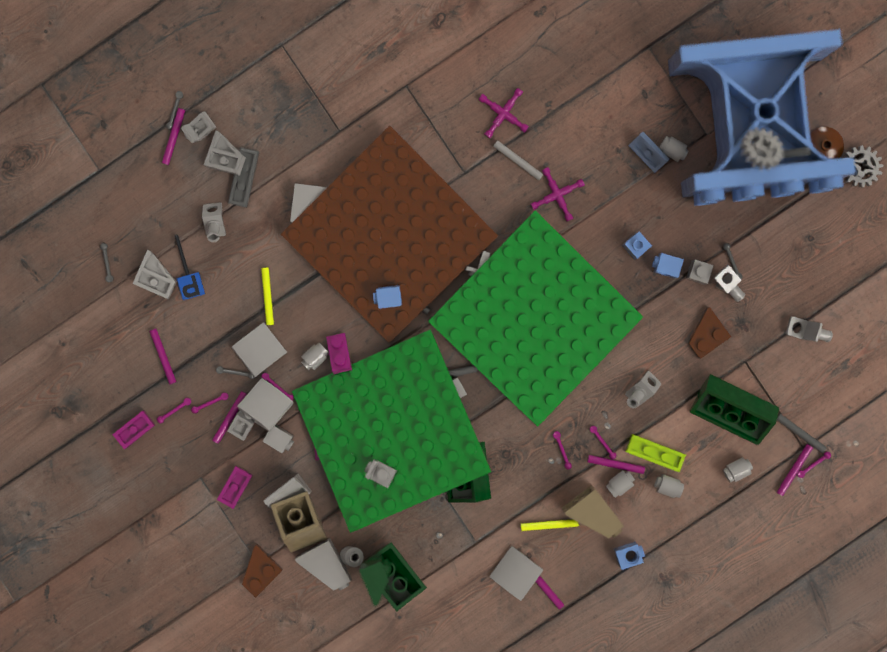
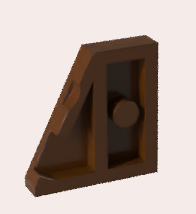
[688,307,731,359]
[242,544,283,598]

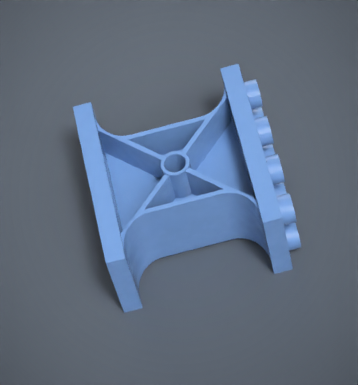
[668,30,855,206]

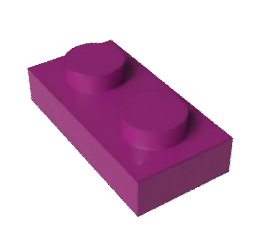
[326,333,352,374]
[112,410,155,449]
[217,466,253,509]

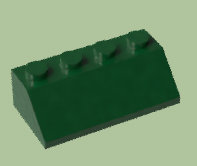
[690,374,779,445]

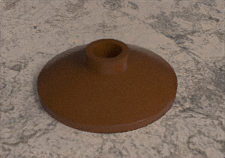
[810,127,844,159]

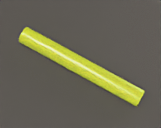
[261,268,274,325]
[521,519,579,531]

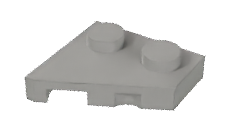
[204,130,246,176]
[133,250,177,299]

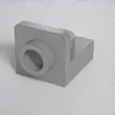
[228,411,255,441]
[365,460,397,488]

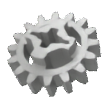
[740,128,784,170]
[843,145,884,188]

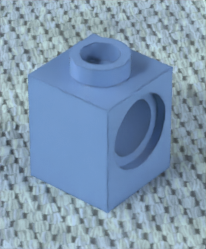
[622,231,652,260]
[652,253,684,279]
[373,285,402,309]
[614,542,645,570]

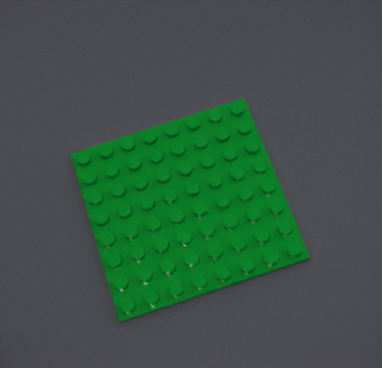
[428,210,643,427]
[292,329,492,533]

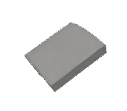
[231,322,287,377]
[237,378,294,432]
[489,545,543,601]

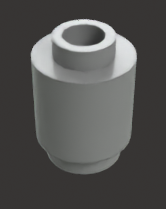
[659,136,689,162]
[301,343,329,370]
[723,457,753,483]
[606,470,635,498]
[654,474,684,498]
[340,546,363,567]

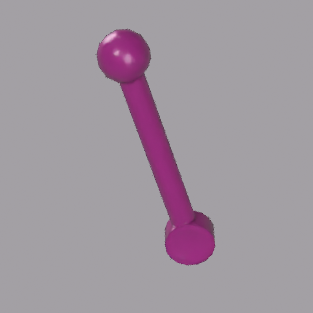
[262,373,294,401]
[191,393,229,414]
[157,398,192,424]
[590,426,617,459]
[553,431,572,470]
[797,451,831,478]

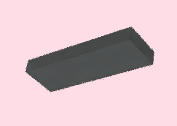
[228,147,260,208]

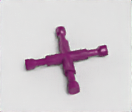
[478,88,529,138]
[530,167,585,222]

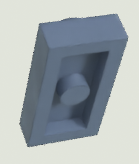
[628,132,669,173]

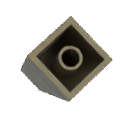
[562,485,624,538]
[271,491,327,553]

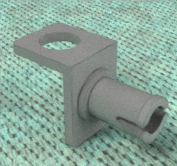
[202,202,226,242]
[714,265,745,302]
[786,316,833,342]
[625,371,661,408]

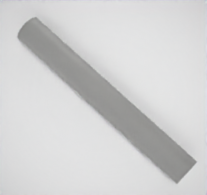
[493,140,543,180]

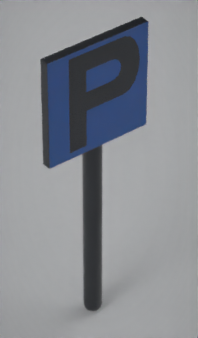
[175,235,205,300]

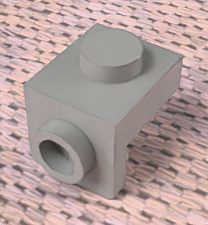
[181,112,216,143]
[466,251,491,276]

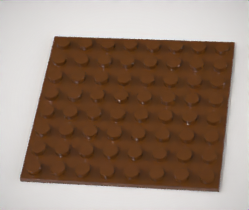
[281,125,498,343]

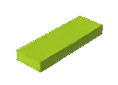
[625,434,686,472]

